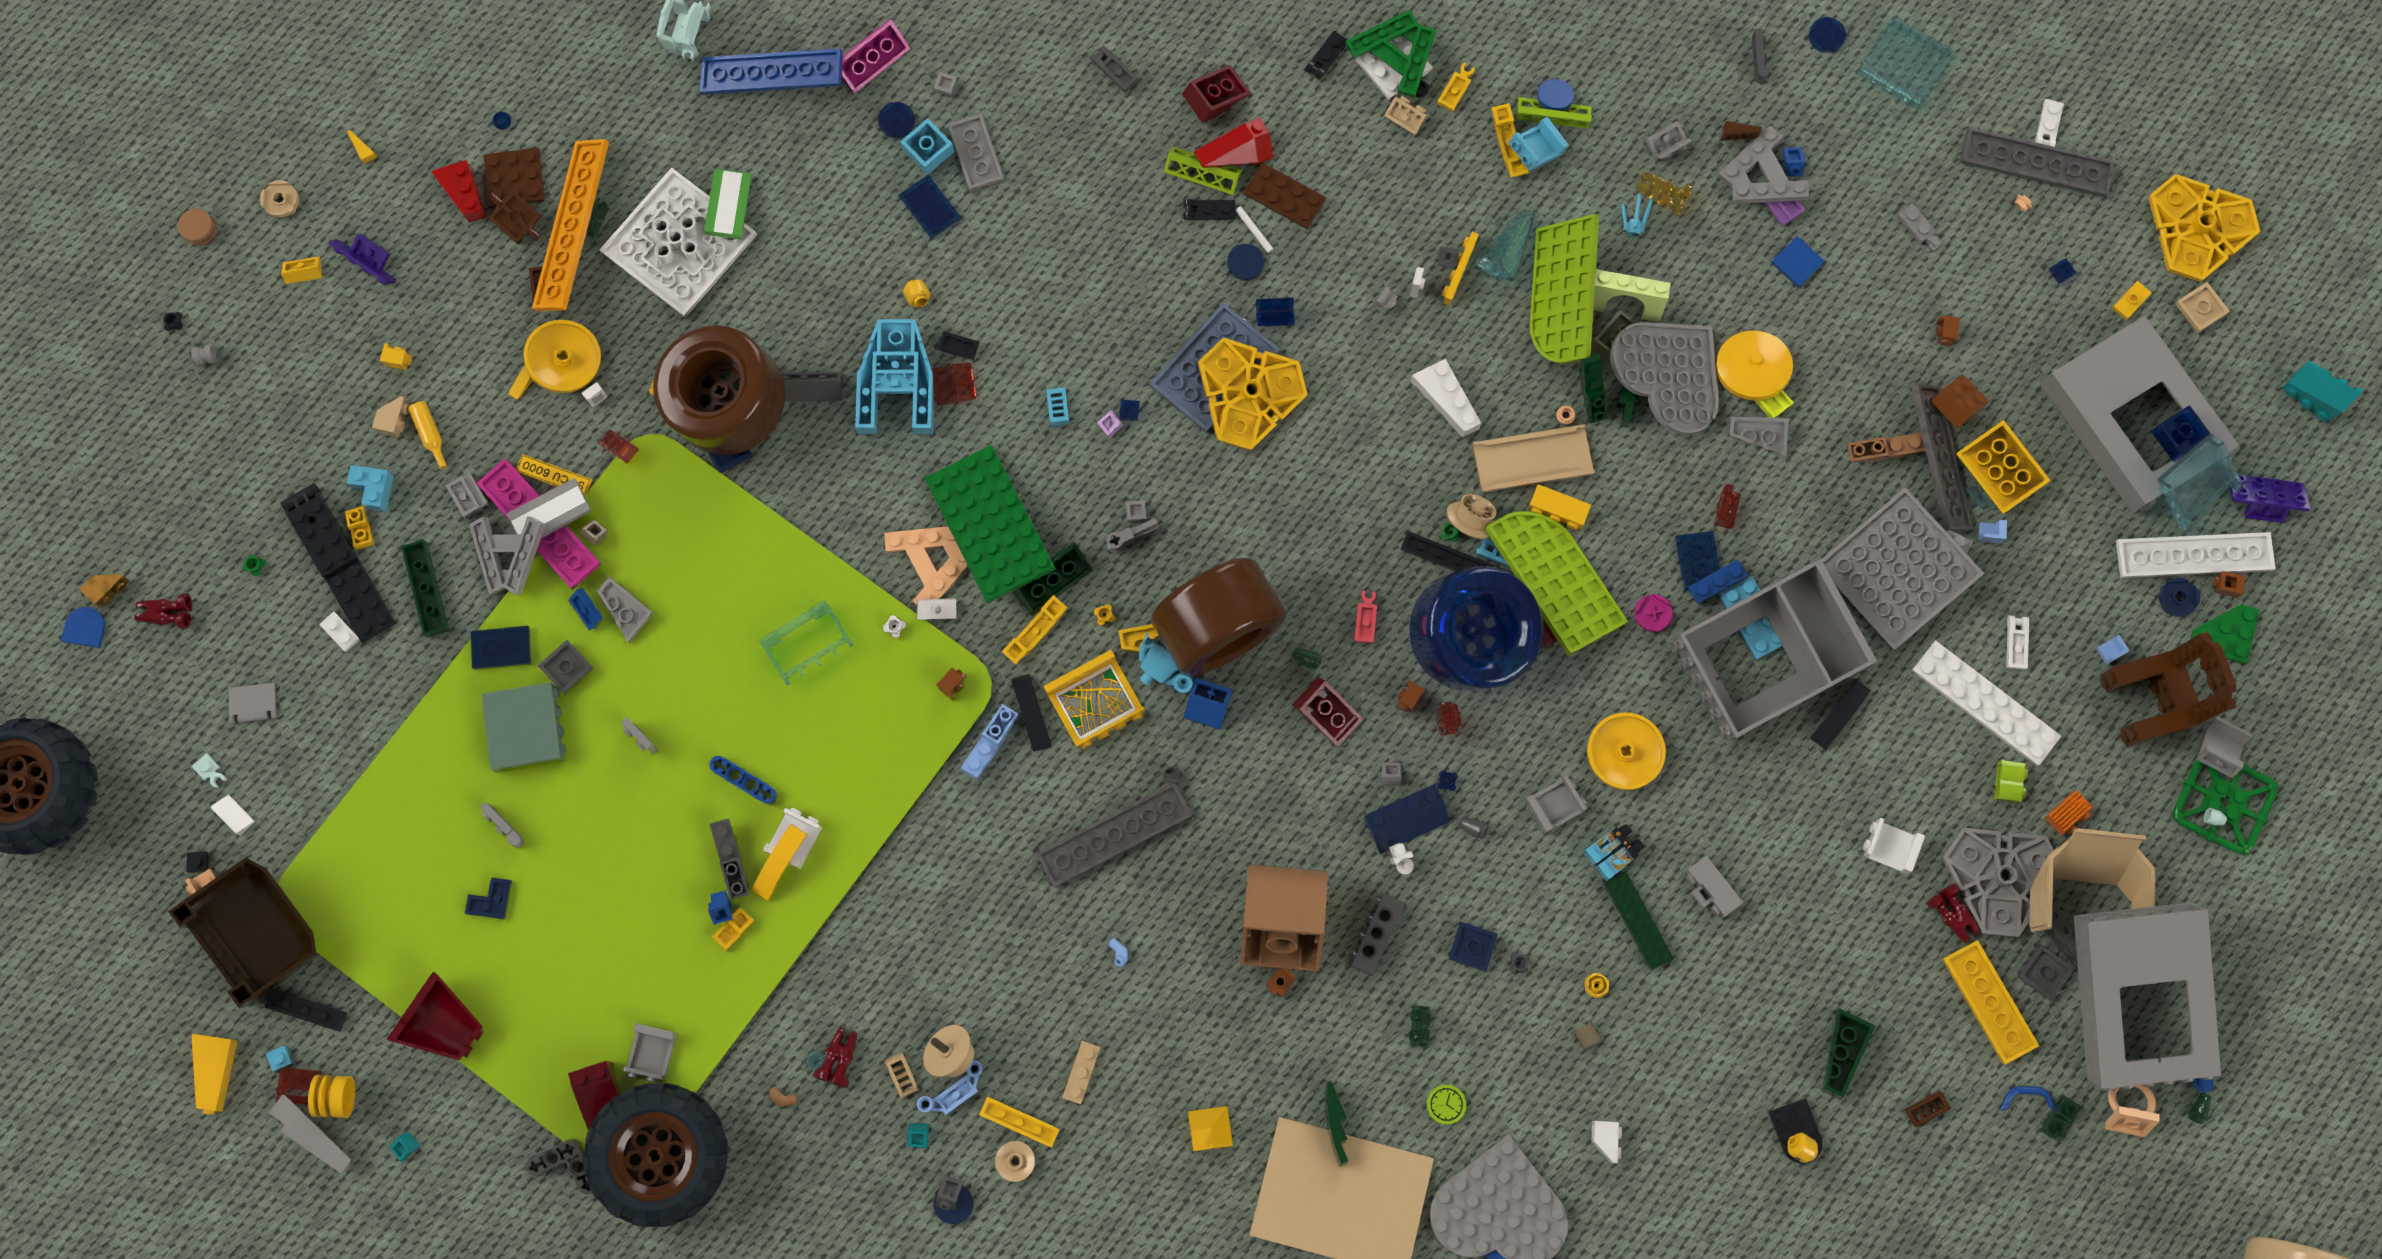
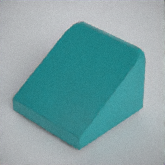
[908,1123,930,1148]
[389,1131,420,1162]

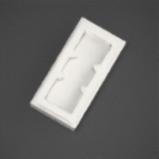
[1410,267,1425,298]
[917,598,956,619]

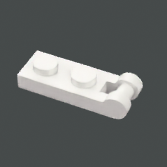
[2035,99,2064,147]
[2006,615,2029,670]

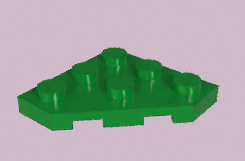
[2190,604,2260,665]

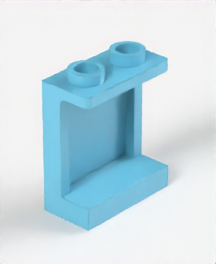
[1508,117,1569,171]

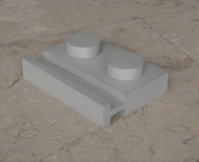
[445,472,489,518]
[621,717,658,754]

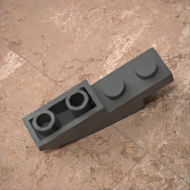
[710,818,750,900]

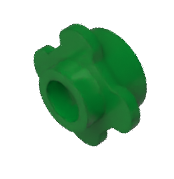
[1441,522,1460,542]
[243,554,266,576]

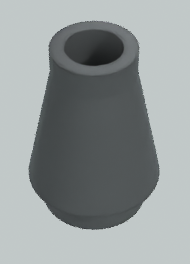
[1458,816,1489,839]

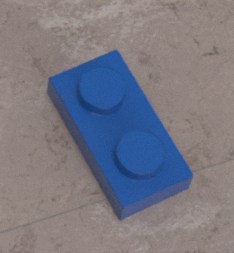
[568,588,603,630]

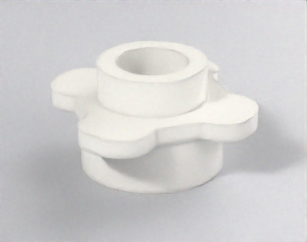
[883,615,906,638]

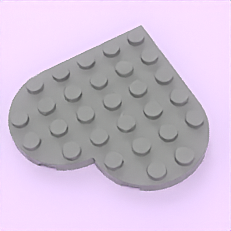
[1610,322,1719,435]
[1430,1135,1568,1259]

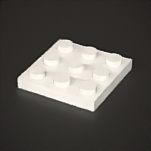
[1356,36,1433,101]

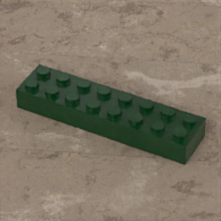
[401,540,450,638]
[1603,872,1674,971]

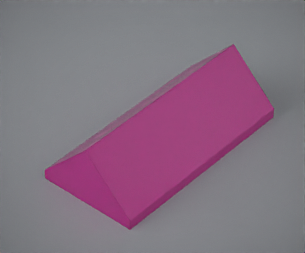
[841,19,911,93]

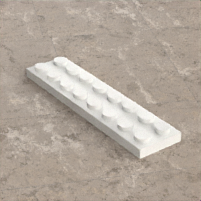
[2116,532,2276,578]
[1911,640,2061,767]

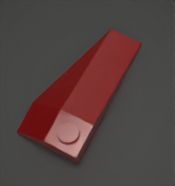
[1194,117,1273,168]

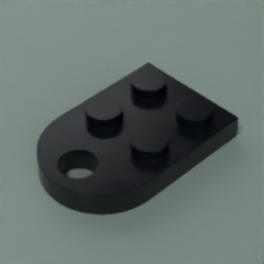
[1768,1098,1822,1164]

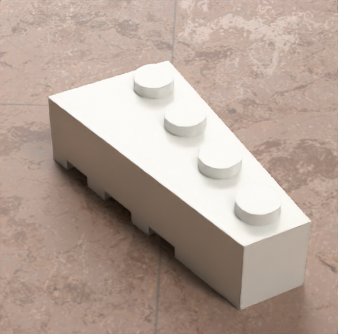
[1410,359,1481,438]

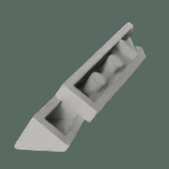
[269,1095,351,1174]

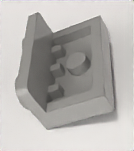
[1645,121,1691,160]

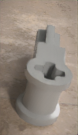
[1106,518,1159,553]

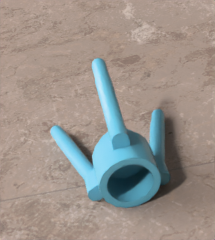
[1621,194,1653,237]

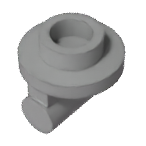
[1376,287,1397,310]

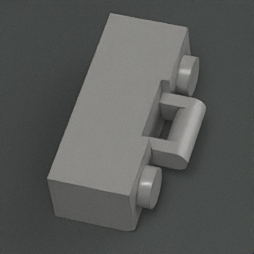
[1685,856,1744,918]

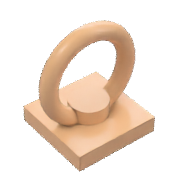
[2105,1085,2160,1137]

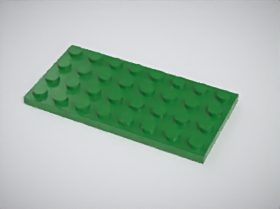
[924,445,1056,604]

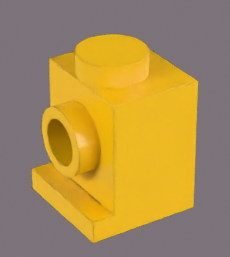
[379,343,412,370]

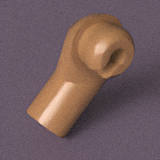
[769,1087,798,1107]

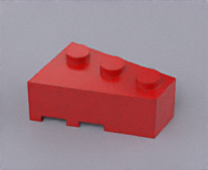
[431,160,487,223]

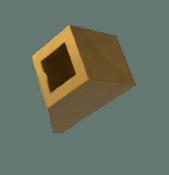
[79,574,129,608]

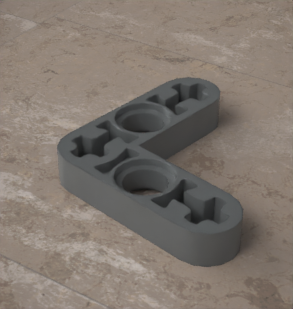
[526,1139,592,1195]

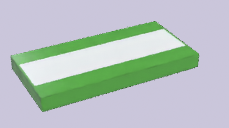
[704,169,752,240]

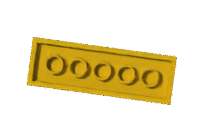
[1942,940,2039,1065]

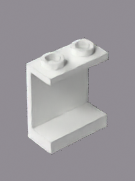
[763,808,822,870]
[1862,818,1925,874]

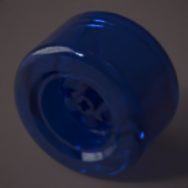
[1409,566,1543,691]

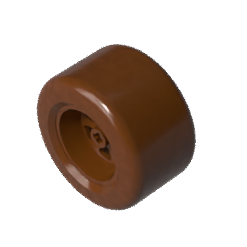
[653,325,785,455]
[1151,558,1286,677]

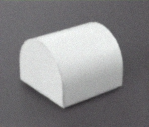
[582,382,607,407]

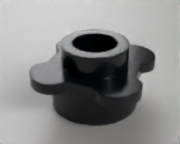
[163,312,183,331]

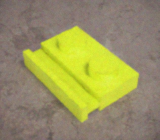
[1754,390,1794,417]

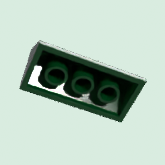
[1014,542,1092,615]

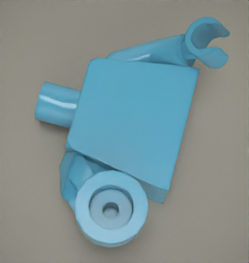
[1139,633,1193,693]

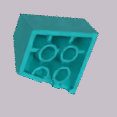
[2282,360,2364,423]

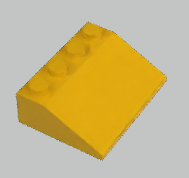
[1956,420,2051,514]

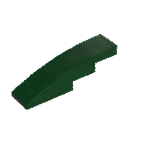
[1325,1081,1348,1167]

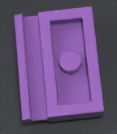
[1763,201,1805,227]

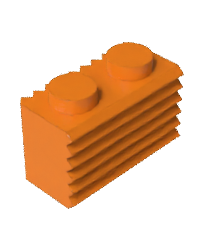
[2044,790,2093,835]

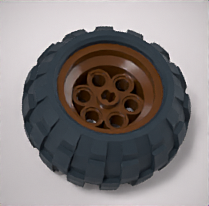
[0,717,98,855]
[583,1083,728,1227]

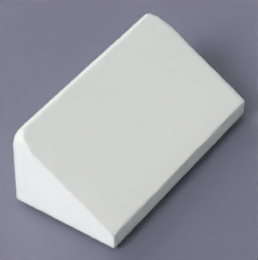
[211,795,255,835]

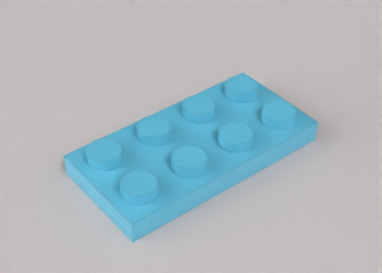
[1718,576,1782,660]

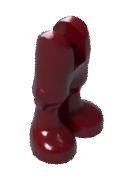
[134,593,193,629]
[1926,882,1980,943]
[812,1027,857,1088]

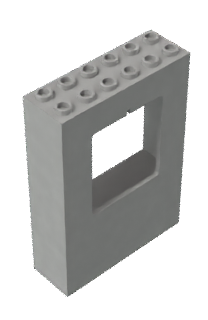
[2041,316,2239,514]
[1671,559,1877,740]
[2074,902,2221,1091]

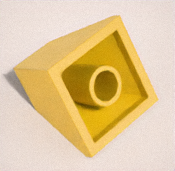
[1188,1106,1233,1152]

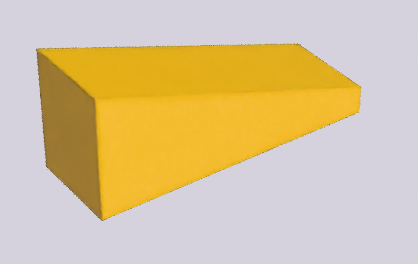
[347,130,377,164]
[508,364,533,400]

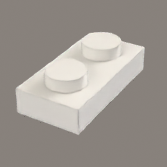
[319,612,360,652]

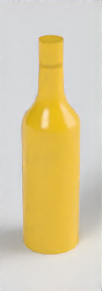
[408,401,447,469]

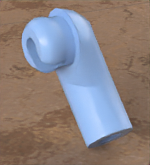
[1108,938,1128,967]

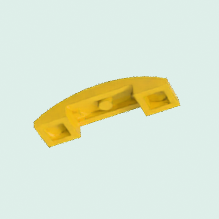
[1491,103,1529,178]
[1002,595,1068,665]
[752,824,808,901]

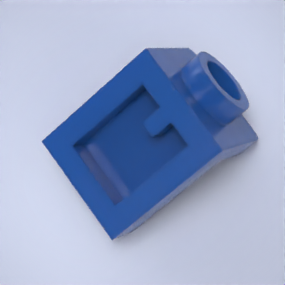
[1782,147,1805,177]

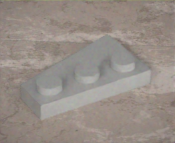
[1729,416,1789,456]
[597,577,654,643]

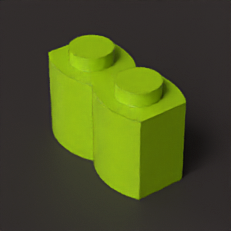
[1994,760,2028,803]

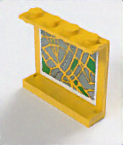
[1043,650,1145,749]

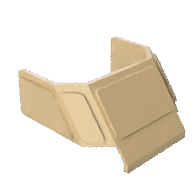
[2029,828,2155,932]

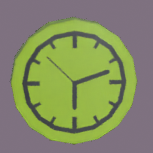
[1427,1085,1466,1125]

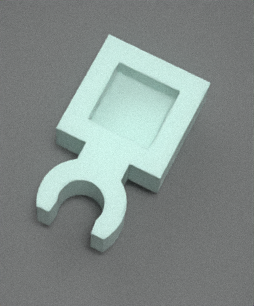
[192,753,227,788]

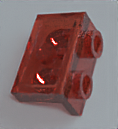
[1714,484,1741,529]

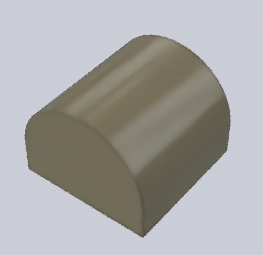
[580,520,608,546]
[1574,1022,1601,1049]

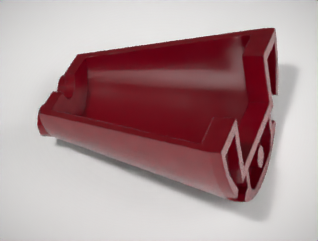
[387,971,484,1060]

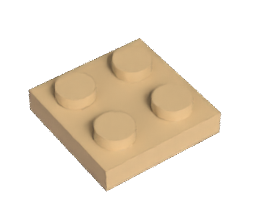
[2175,282,2230,333]

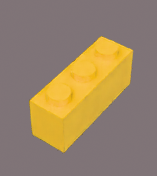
[1528,484,1591,530]

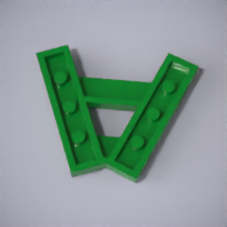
[1345,10,1436,98]

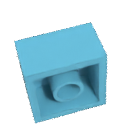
[900,118,954,175]

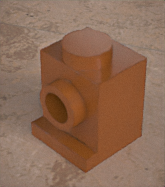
[1936,315,1960,346]
[2212,571,2246,598]
[936,668,967,700]
[1397,680,1424,712]
[1266,968,1297,997]

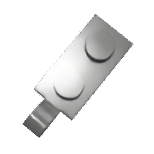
[1897,204,1941,251]

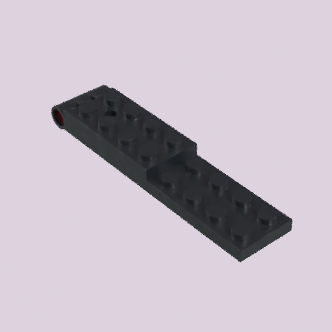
[280,483,397,643]

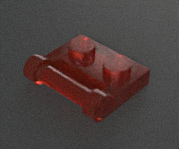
[276,1068,322,1104]

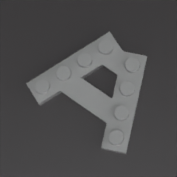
[1718,126,1809,204]
[469,516,546,595]

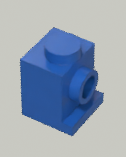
[708,890,733,925]

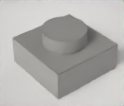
[933,72,957,96]
[1126,500,1146,522]

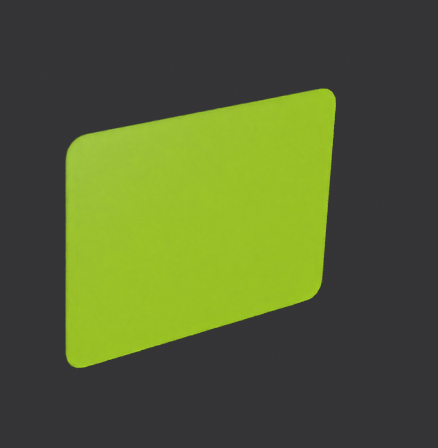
[278,434,992,1165]

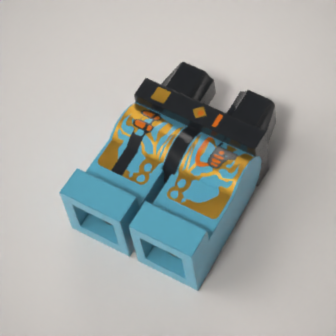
[1583,824,1644,881]

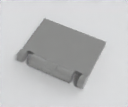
[228,683,277,724]

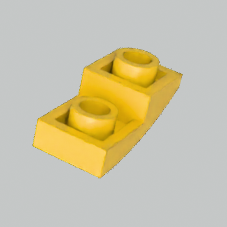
[345,506,375,550]

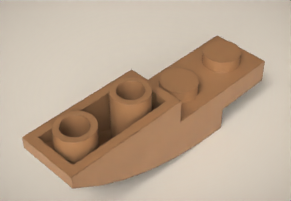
[1847,433,1925,462]

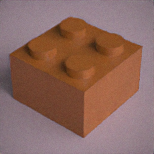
[1931,374,1988,429]

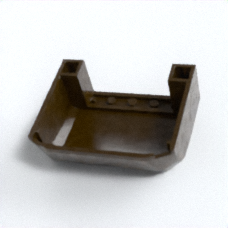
[168,858,316,1008]

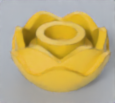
[1585,973,1609,998]

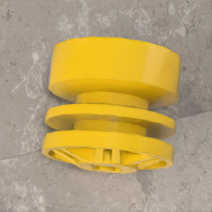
[308,1075,356,1118]

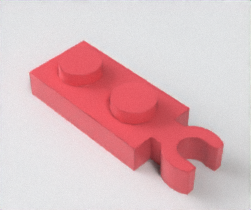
[1354,590,1377,644]

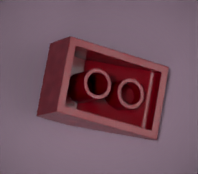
[1182,65,1251,123]
[1292,677,1363,747]
[568,1060,620,1130]

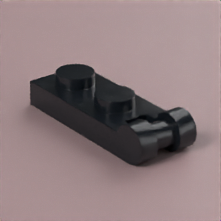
[1305,31,1348,80]
[1183,199,1235,220]

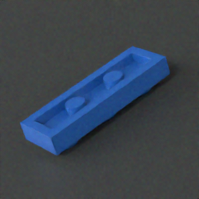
[1688,559,1748,604]

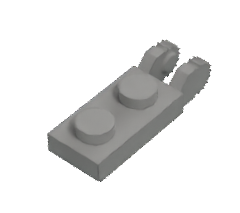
[480,803,524,848]

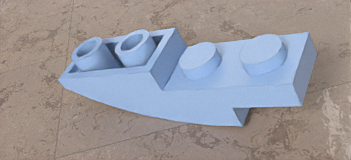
[960,704,1019,780]

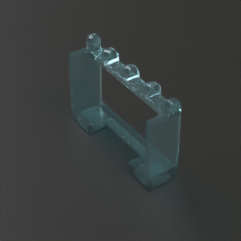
[759,600,853,686]

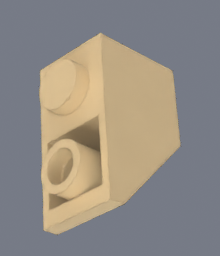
[372,396,410,437]

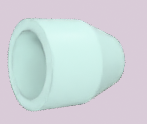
[2204,808,2227,825]

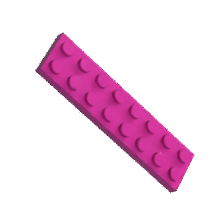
[477,458,602,590]

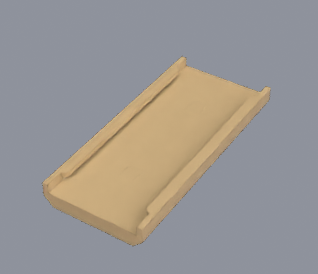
[1473,424,1595,493]

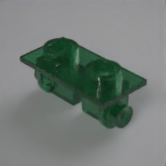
[587,197,609,238]
[1409,1006,1431,1047]

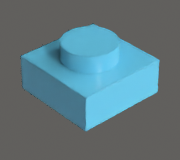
[266,1045,293,1072]

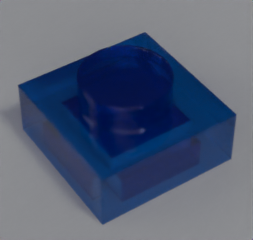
[2048,258,2077,284]
[1119,399,1140,421]

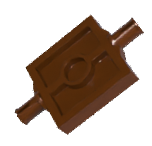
[489,190,542,244]

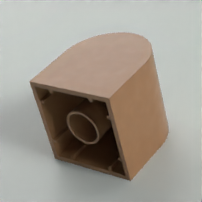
[1240,864,1328,972]

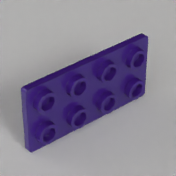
[2227,473,2311,523]

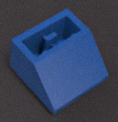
[1183,678,1232,730]

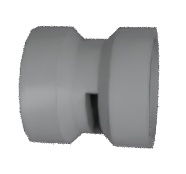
[191,344,217,366]

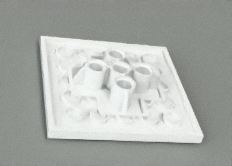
[599,168,757,318]

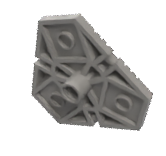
[1942,828,2057,938]

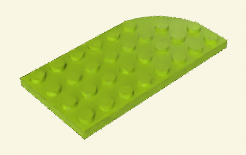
[1530,214,1599,365]
[1484,511,1628,656]

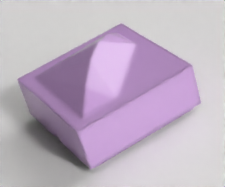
[1097,410,1124,437]

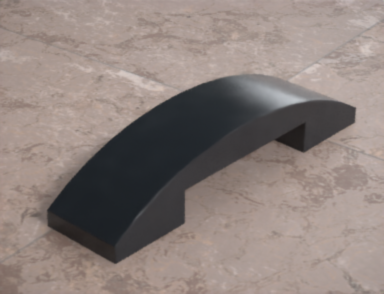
[1011,674,1052,752]
[1810,679,1871,750]

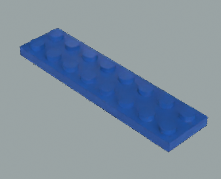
[700,48,843,94]

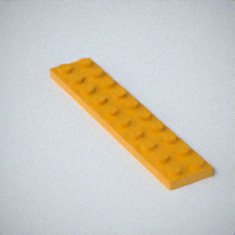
[532,139,609,311]

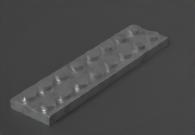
[1960,127,2115,198]
[1911,384,1974,532]
[1036,783,1193,888]

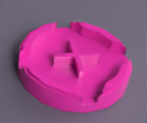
[1634,594,1673,632]

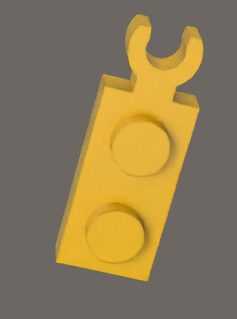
[1437,63,1475,112]

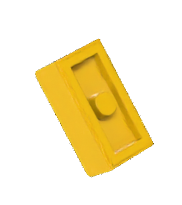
[281,257,322,284]

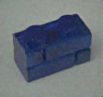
[1256,297,1295,327]

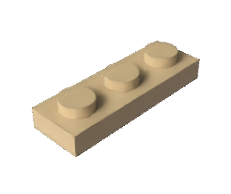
[1062,1041,1101,1104]

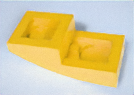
[712,907,754,952]

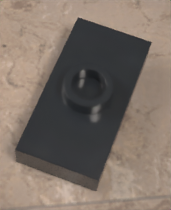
[938,331,980,360]

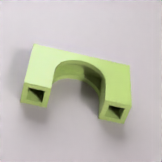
[1593,269,1670,323]

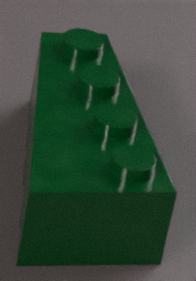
[1822,1008,1876,1100]

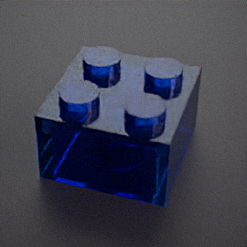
[2151,405,2213,462]

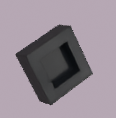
[187,851,209,873]

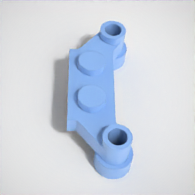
[917,1061,983,1115]

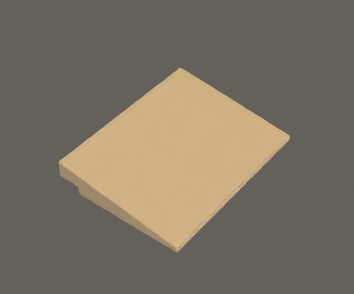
[1249,1117,1434,1259]

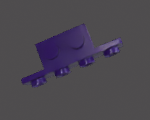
[328,234,397,285]

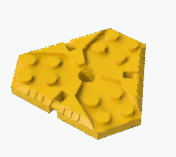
[2148,174,2260,282]
[1197,338,1308,450]

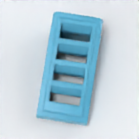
[1046,387,1069,426]

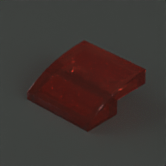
[931,362,976,406]

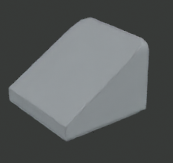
[1381,762,1402,786]

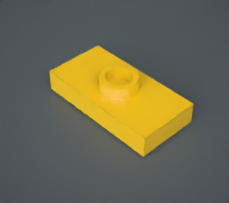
[2112,280,2152,320]

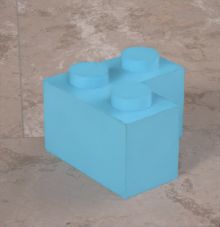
[347,465,394,512]

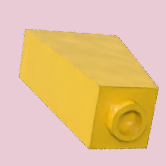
[192,1034,238,1115]

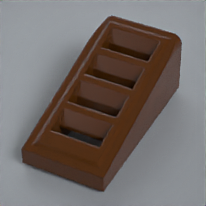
[1720,121,1762,140]
[1905,1089,1951,1128]

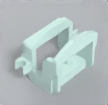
[657,0,711,62]

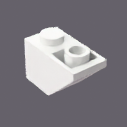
[1591,1121,1622,1163]

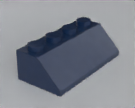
[1363,784,1450,854]

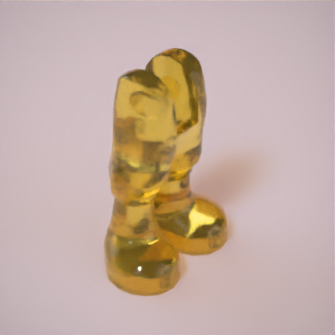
[1636,172,1694,216]

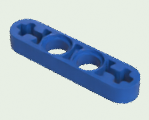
[710,756,777,804]

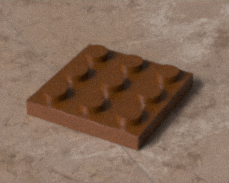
[484,147,545,208]

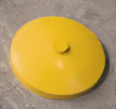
[524,320,601,393]
[1716,331,1793,400]
[1587,712,1666,790]

